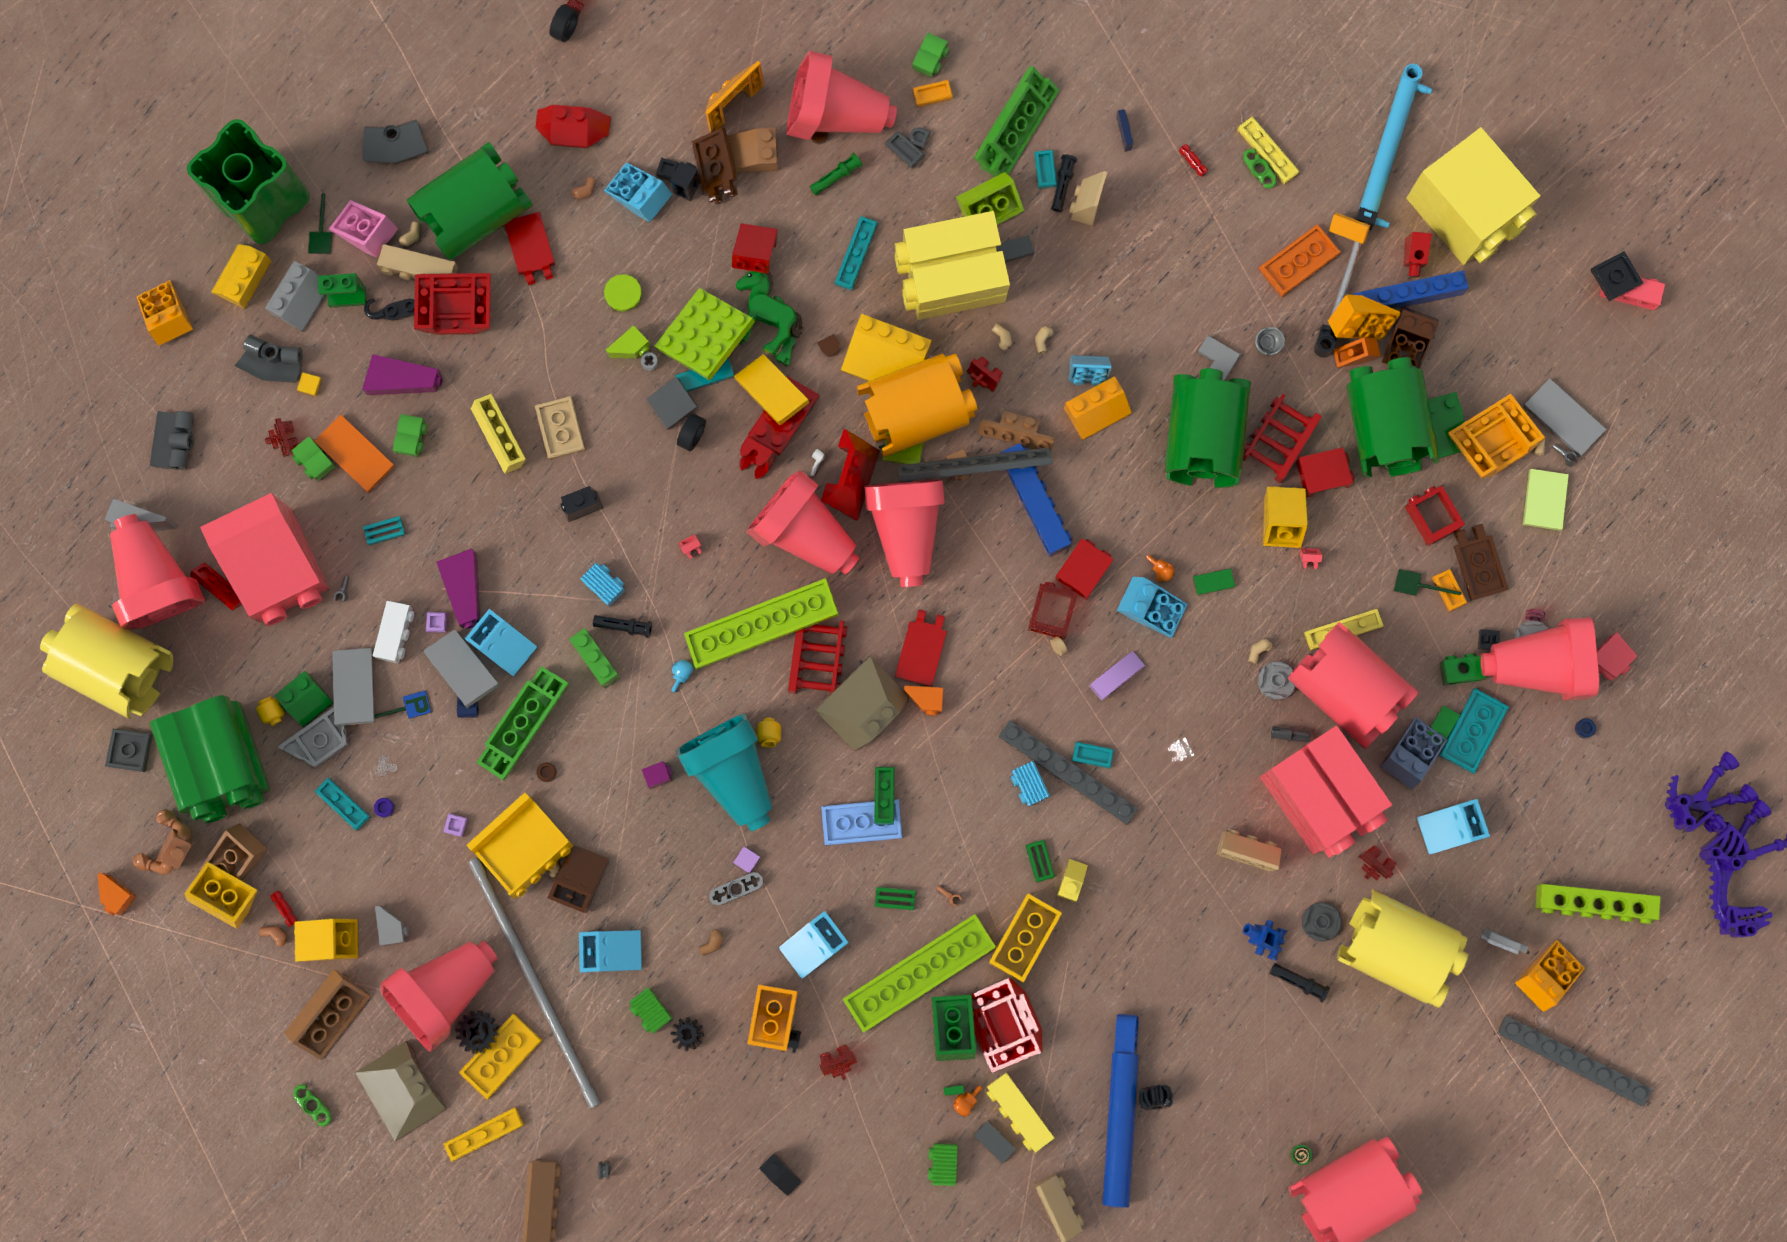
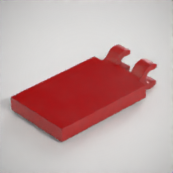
[505,212,555,286]
[895,609,947,687]

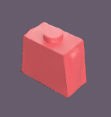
[1597,632,1637,681]

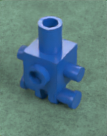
[1243,920,1287,961]

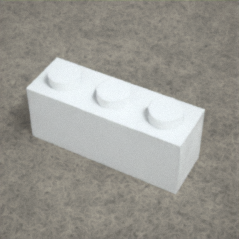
[373,601,414,664]

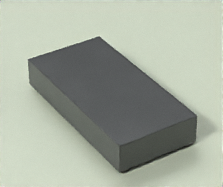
[885,130,925,169]
[996,235,1034,262]
[974,1121,1016,1164]

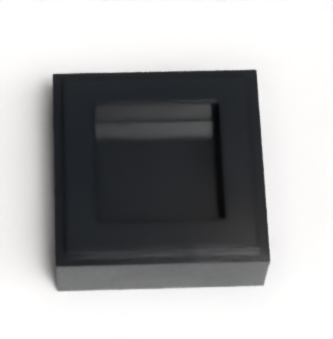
[656,158,679,180]

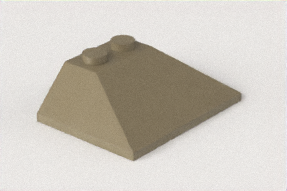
[815,656,909,751]
[355,1041,447,1141]

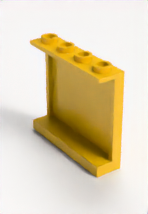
[466,792,573,899]

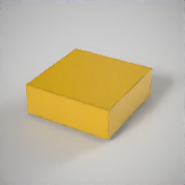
[297,372,322,396]

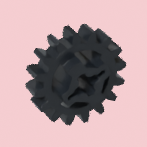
[455,1010,499,1054]

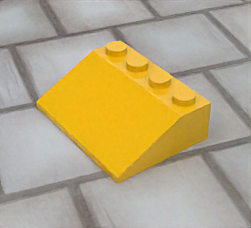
[841,314,932,381]

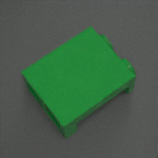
[318,273,367,308]

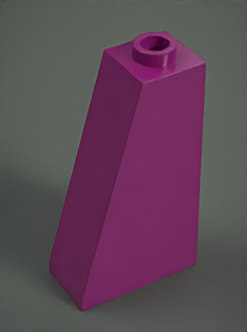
[362,354,443,395]
[436,549,480,629]

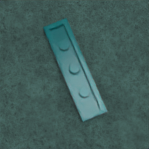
[834,216,878,291]

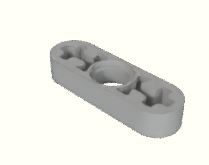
[709,872,764,906]

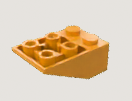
[136,280,193,346]
[1328,294,1401,340]
[1515,940,1585,1012]

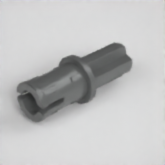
[1271,726,1311,743]

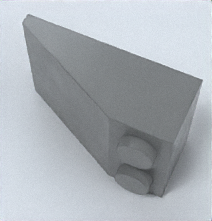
[104,499,178,532]

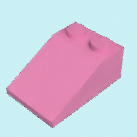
[329,200,398,258]

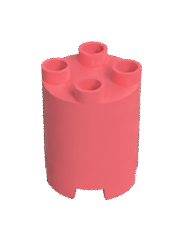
[1288,622,1419,749]
[1288,1136,1422,1242]

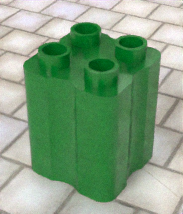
[187,119,310,244]
[149,695,271,824]

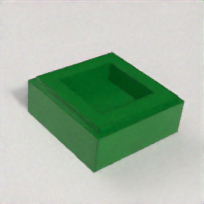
[943,1085,964,1096]

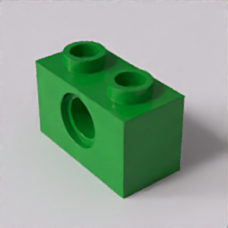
[1440,653,1486,686]

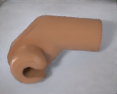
[571,177,596,199]
[260,926,287,946]

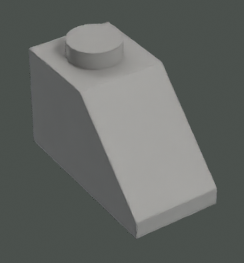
[375,906,409,946]

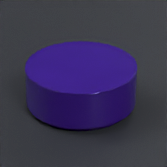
[374,798,395,818]

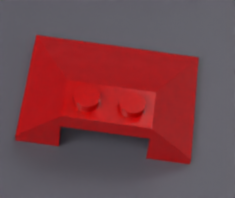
[414,273,491,335]
[821,429,880,521]
[971,978,1042,1073]

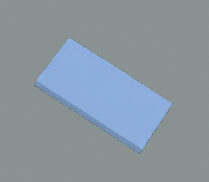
[821,799,902,846]

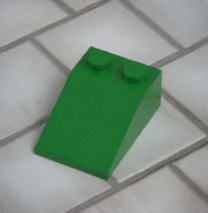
[1428,392,1464,460]
[932,995,976,1061]

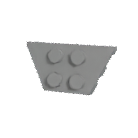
[278,707,348,768]

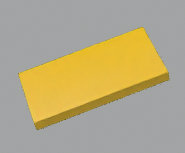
[734,354,809,425]
[459,1013,542,1100]

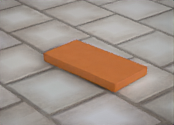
[1259,224,1341,297]
[314,414,395,493]

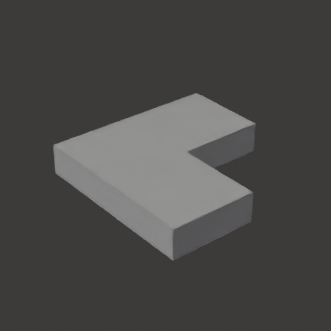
[1197,336,1240,380]

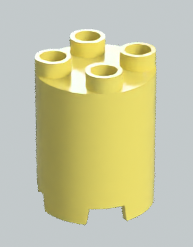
[40,603,173,719]
[1337,889,1468,1008]

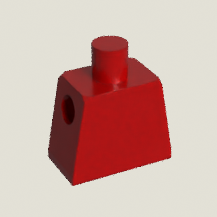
[1403,232,1432,278]

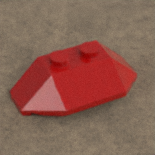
[535,104,611,148]

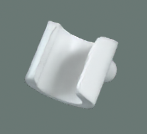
[810,449,825,477]

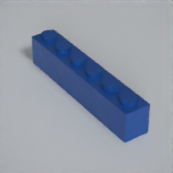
[1353,270,1469,309]
[1000,443,1072,557]

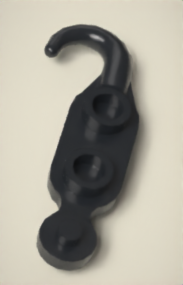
[364,298,415,320]

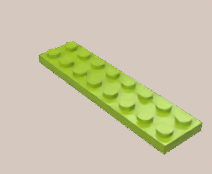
[684,578,839,670]
[843,914,996,1033]

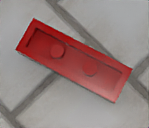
[190,562,242,611]

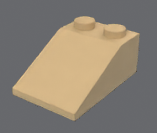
[1069,171,1107,226]

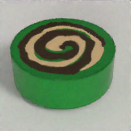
[1291,1145,1312,1165]

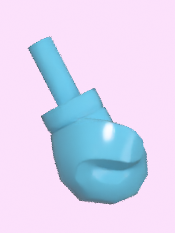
[671,660,694,692]

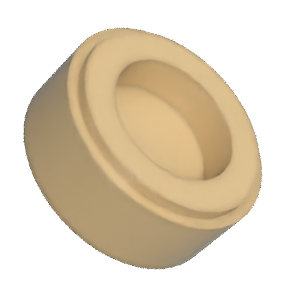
[1050,636,1067,656]

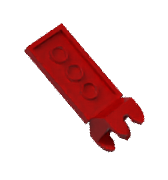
[739,376,819,479]

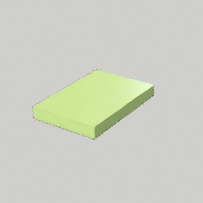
[1523,469,1569,531]

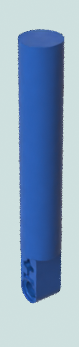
[1102,1014,1139,1208]

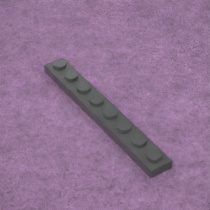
[898,448,1052,482]
[998,720,1138,825]
[1497,1016,1652,1107]

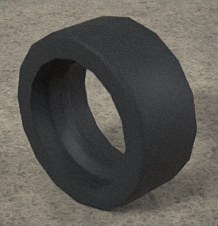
[549,4,579,43]
[677,413,706,452]

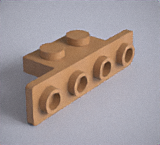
[978,411,1055,452]

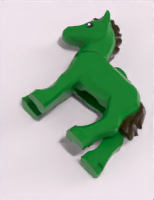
[736,271,803,366]

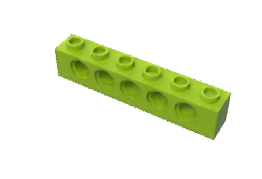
[1535,884,1660,924]

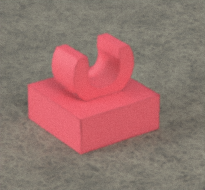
[678,534,701,559]
[1300,548,1322,569]

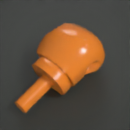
[1146,555,1175,582]
[953,1085,982,1117]

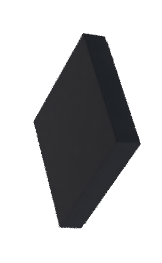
[1590,251,1643,302]

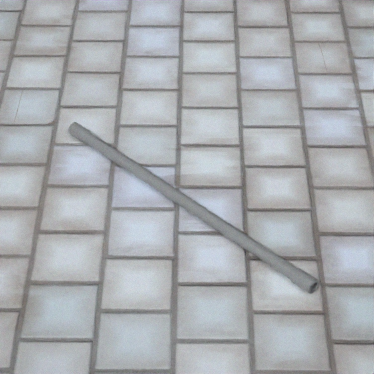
[468,857,600,1109]

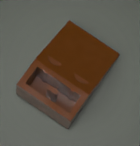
[1382,306,1439,369]
[548,845,609,914]

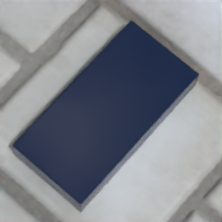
[1116,109,1134,152]

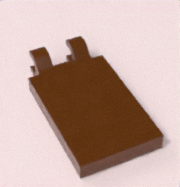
[691,127,738,205]
[1453,524,1509,601]

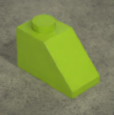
[606,325,651,359]

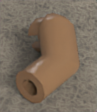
[699,929,723,955]

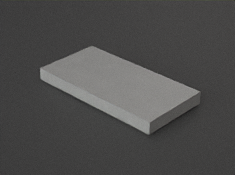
[1523,378,1606,457]
[423,630,499,708]
[332,648,375,726]

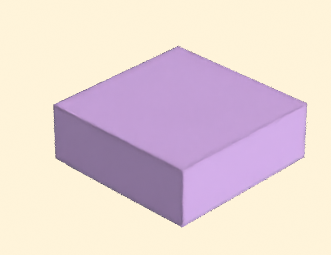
[426,612,447,633]
[443,813,468,837]
[733,847,760,874]

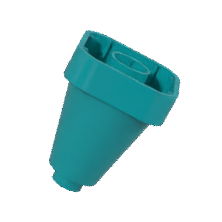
[676,713,773,831]

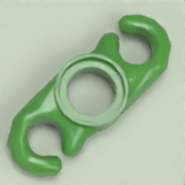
[1243,149,1276,189]
[293,1084,331,1127]

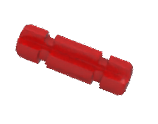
[1179,144,1208,177]
[270,891,298,927]

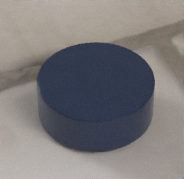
[1575,718,1596,738]

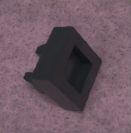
[1478,629,1500,650]
[781,1030,801,1053]

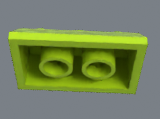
[956,172,1024,225]

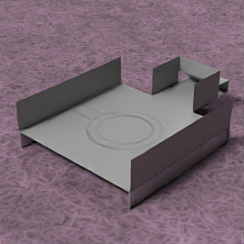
[1481,928,1530,954]

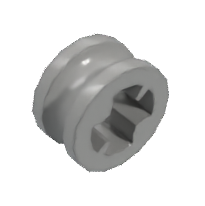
[641,352,658,371]

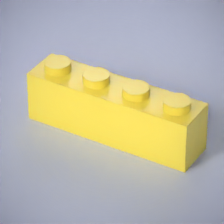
[471,394,526,474]
[986,1072,1054,1153]

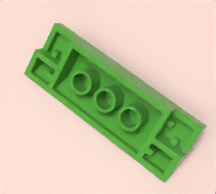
[974,67,1060,177]
[476,666,570,781]

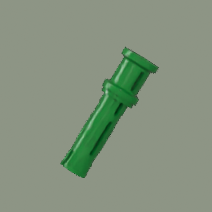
[809,152,863,196]

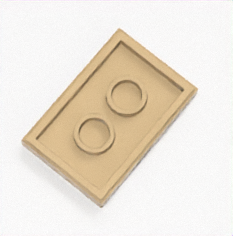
[535,396,585,460]

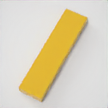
[443,1107,524,1162]

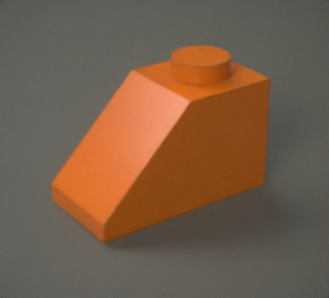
[1333,337,1381,368]
[904,686,943,716]
[98,872,137,916]

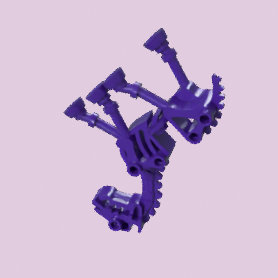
[1665,751,1787,938]

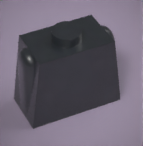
[560,486,604,522]

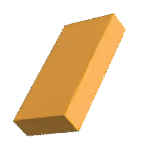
[913,80,953,107]
[1329,212,1370,244]
[1432,569,1467,612]

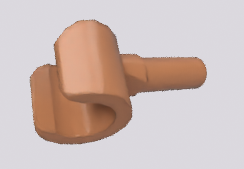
[936,885,962,906]

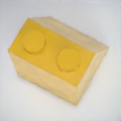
[1263,486,1307,548]
[294,919,358,961]

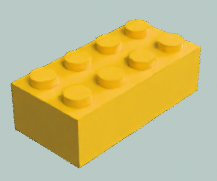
[988,893,1062,983]

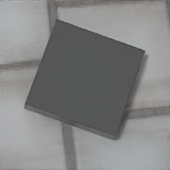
[647,377,698,430]
[105,728,153,772]

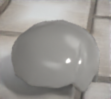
[1255,327,1285,356]

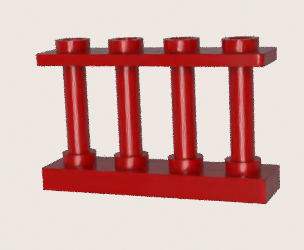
[1243,393,1322,483]
[788,620,847,694]

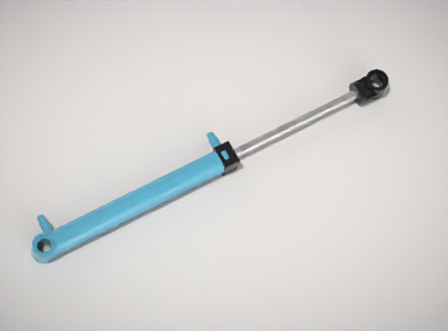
[1314,64,1432,358]

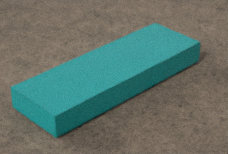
[675,358,734,392]
[314,777,371,831]

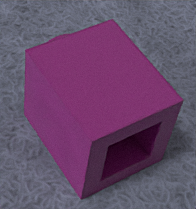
[641,761,673,789]

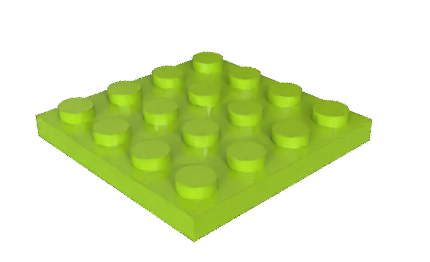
[655,288,755,381]

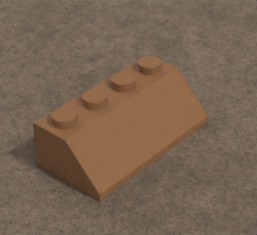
[284,969,371,1060]
[522,1160,561,1242]

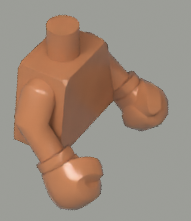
[133,809,192,875]

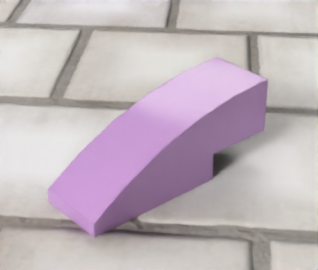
[1089,651,1145,701]

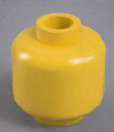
[256,696,285,726]
[756,718,781,748]

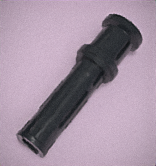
[1051,154,1078,212]
[593,615,652,638]
[1269,963,1330,1003]

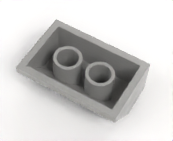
[265,261,325,332]

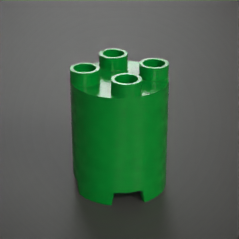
[407,142,533,260]
[1346,357,1440,478]
[1165,368,1251,488]

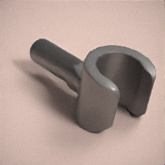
[1553,444,1577,467]
[334,576,349,602]

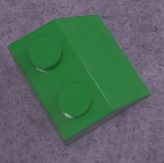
[274,671,334,728]

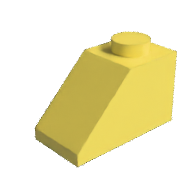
[1057,859,1088,902]

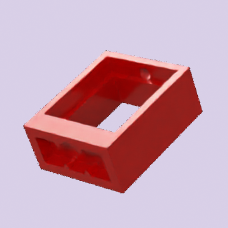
[1405,486,1465,546]

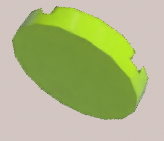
[604,274,642,312]

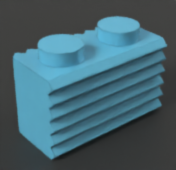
[580,562,625,607]
[1010,761,1050,807]

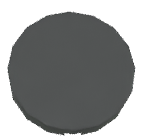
[1302,902,1342,942]

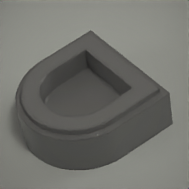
[909,128,930,150]

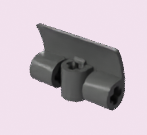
[150,411,194,470]

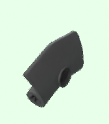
[363,119,428,163]
[234,335,303,383]

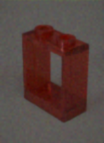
[1028,582,1078,640]

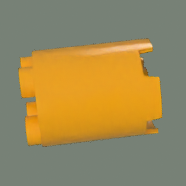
[856,353,978,458]

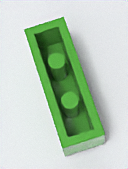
[569,628,620,688]

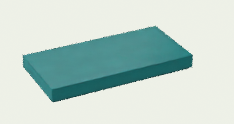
[1439,688,1509,774]

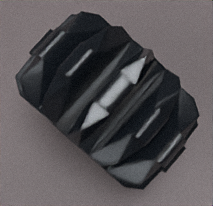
[671,1017,705,1051]
[1139,1085,1173,1110]

